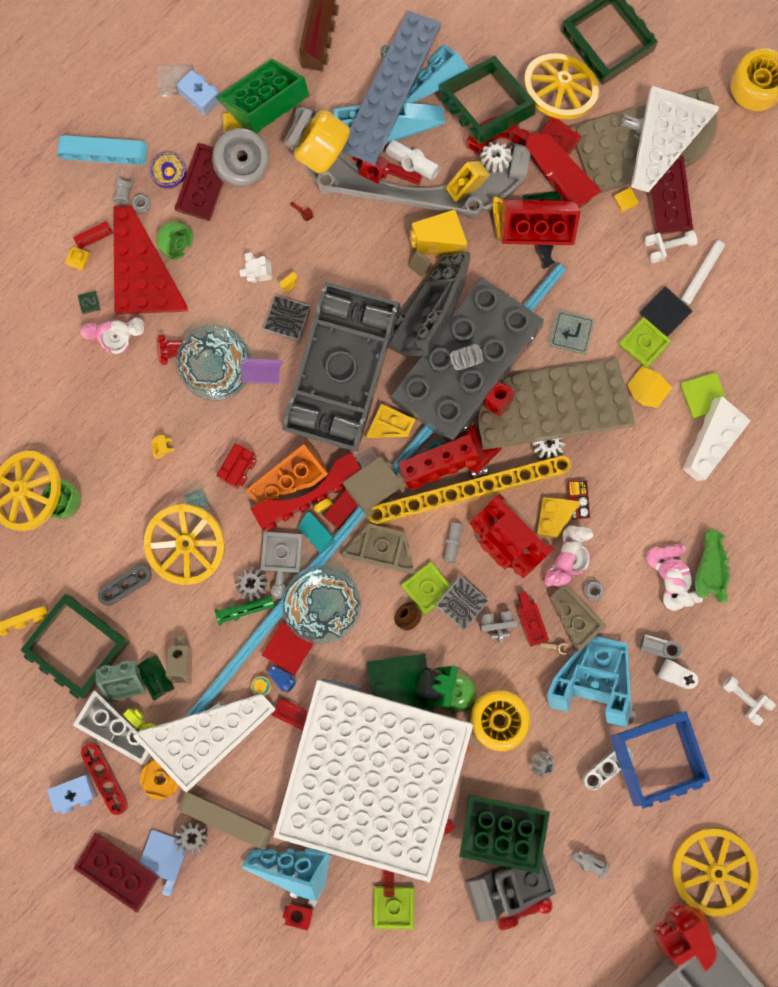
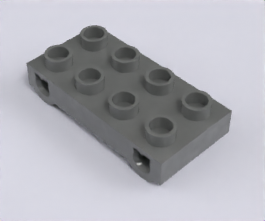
[391,278,544,442]
[282,281,400,452]

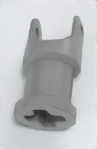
[113,170,134,205]
[572,852,610,880]

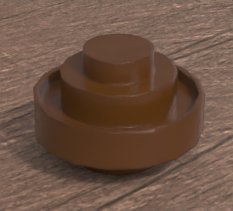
[394,602,422,631]

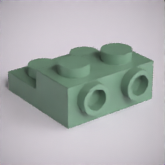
[95,661,146,702]

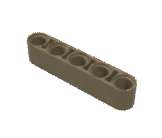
[177,790,274,850]

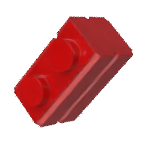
[216,443,257,489]

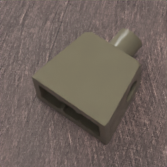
[166,636,192,683]

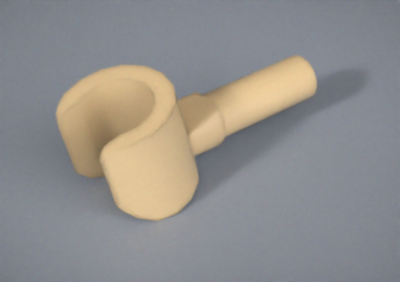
[540,642,569,655]

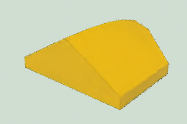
[627,366,672,408]

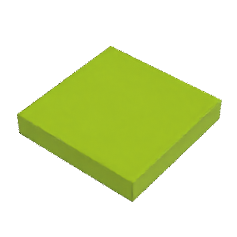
[618,317,672,368]
[680,372,727,419]
[401,562,450,616]
[374,886,414,929]

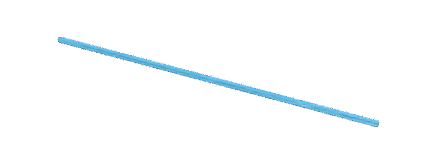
[185,263,566,717]

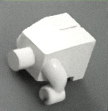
[240,253,273,283]

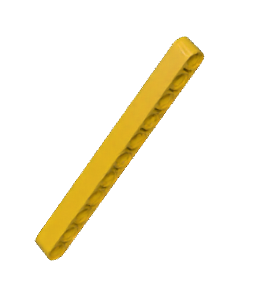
[368,456,571,525]

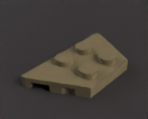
[342,523,414,575]

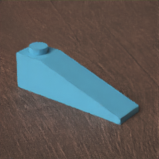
[405,44,469,103]
[242,849,330,902]

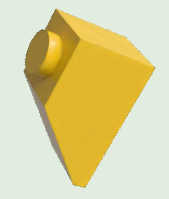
[445,161,490,202]

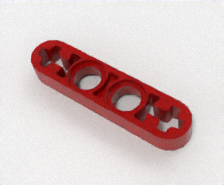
[81,743,128,815]

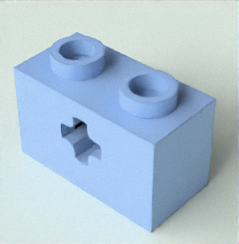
[177,70,219,116]
[47,774,97,814]

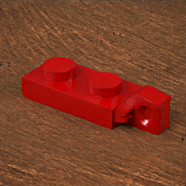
[517,591,549,647]

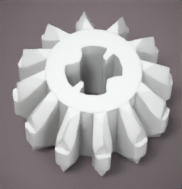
[480,141,512,174]
[532,438,565,460]

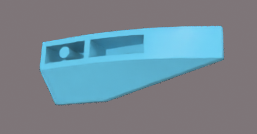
[334,103,445,145]

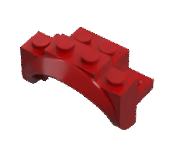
[469,494,554,579]
[652,903,717,972]

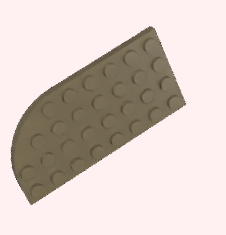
[570,87,717,193]
[479,358,635,450]

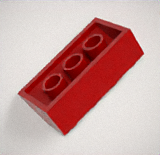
[500,200,581,246]

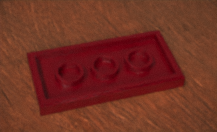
[174,143,224,221]
[650,156,693,235]
[74,833,160,913]

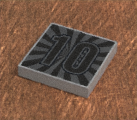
[263,295,311,342]
[435,575,489,631]

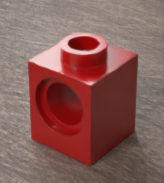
[359,156,390,184]
[484,381,514,417]
[282,901,314,931]

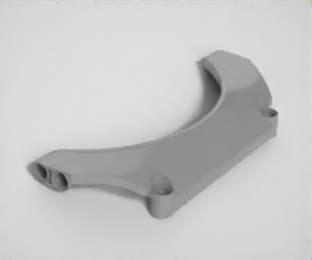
[293,106,530,220]

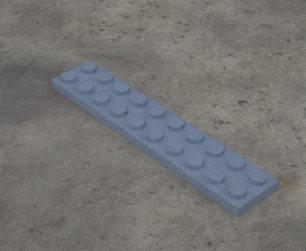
[341,10,441,165]

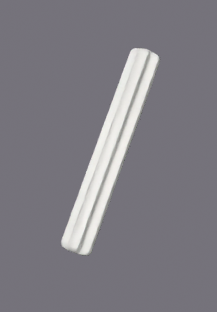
[681,240,725,305]

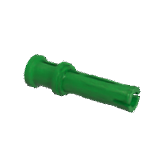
[214,595,275,626]

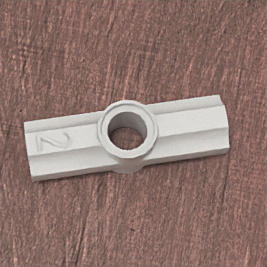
[386,140,440,181]

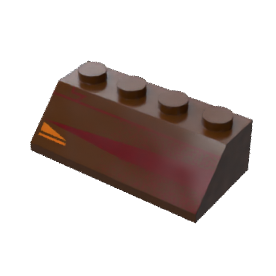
[299,0,339,72]

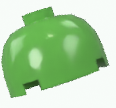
[156,221,193,260]
[41,480,81,519]
[444,673,477,713]

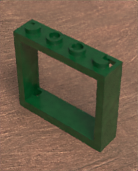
[560,0,658,85]
[439,55,536,145]
[20,594,130,699]

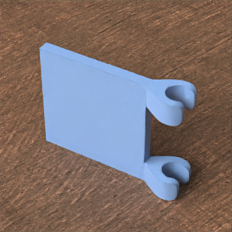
[140,830,189,896]

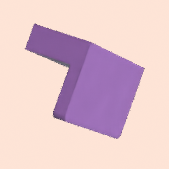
[241,358,282,384]

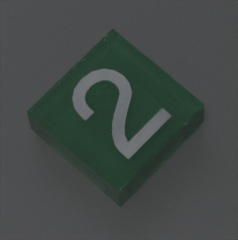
[78,291,101,314]

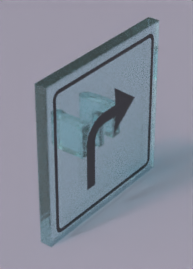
[550,310,595,355]

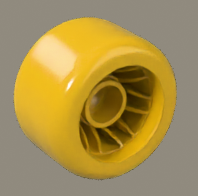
[730,48,778,111]
[294,110,350,174]
[469,690,531,751]

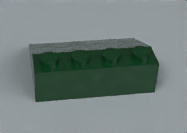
[367,654,434,712]
[459,794,550,874]

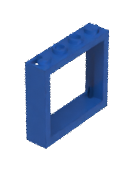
[610,711,711,809]

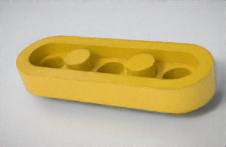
[0,606,48,637]

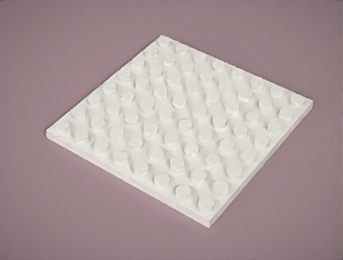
[274,680,473,882]

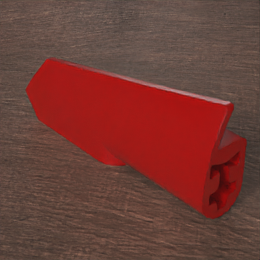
[526,134,601,209]

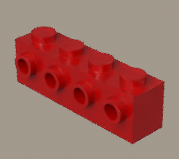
[398,434,481,489]

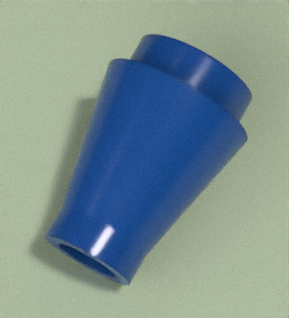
[267,665,297,693]

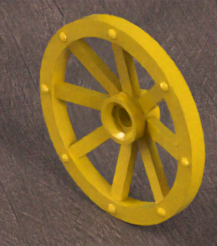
[523,53,599,119]
[0,451,61,531]
[144,504,225,585]
[672,828,758,916]

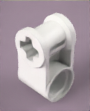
[657,659,698,689]

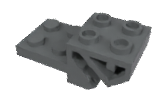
[465,854,556,922]

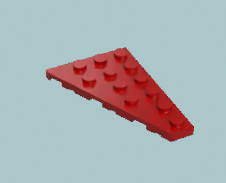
[113,205,188,315]

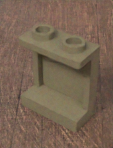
[343,456,405,518]

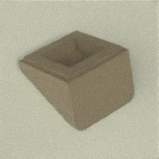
[409,250,431,277]

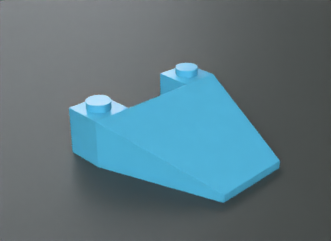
[547,636,632,727]

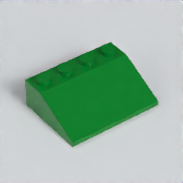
[216,58,310,133]

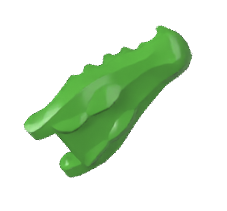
[695,529,731,603]

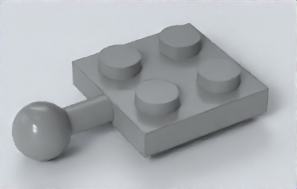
[261,532,303,599]

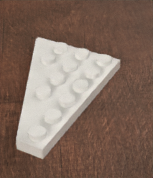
[631,86,719,192]
[133,694,275,792]

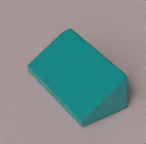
[297,511,336,554]

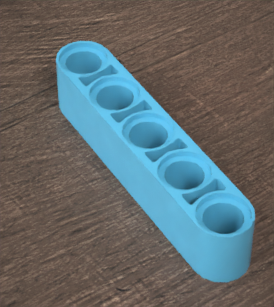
[57,135,148,165]

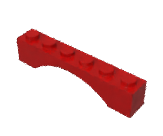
[250,453,361,531]

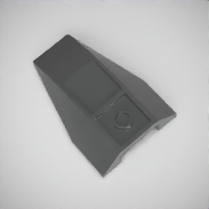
[388,251,470,356]

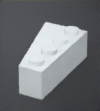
[683,396,751,481]
[73,690,151,766]

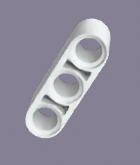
[582,747,633,790]

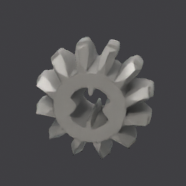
[450,344,483,370]
[235,567,268,601]
[174,822,209,857]

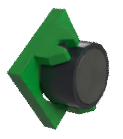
[416,666,458,708]

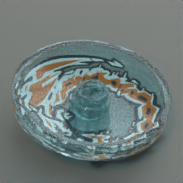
[176,325,252,401]
[282,565,361,644]

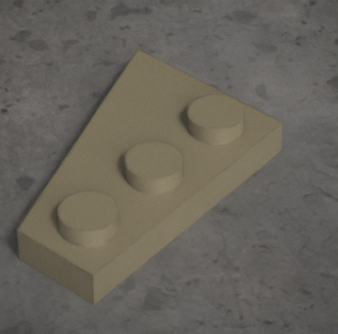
[550,584,606,653]

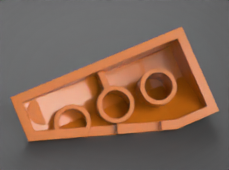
[246,440,328,504]

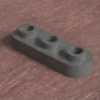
[98,565,152,606]

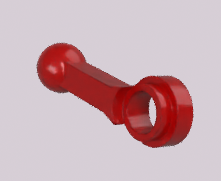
[498,898,553,931]

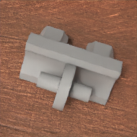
[480,611,517,644]

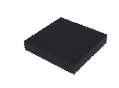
[639,286,693,337]

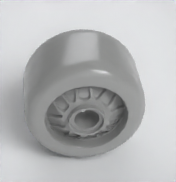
[212,128,270,188]

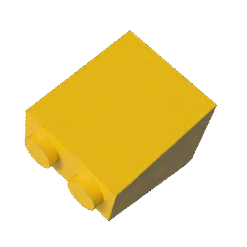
[409,210,467,256]

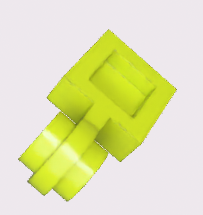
[123,709,156,731]

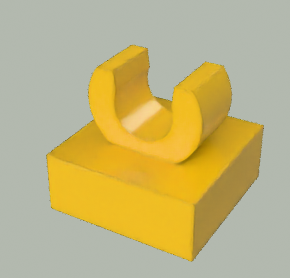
[65,246,91,271]
[151,435,174,459]

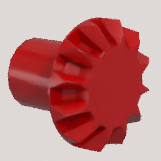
[157,335,185,365]

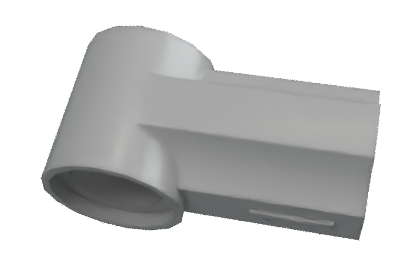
[640,634,682,660]

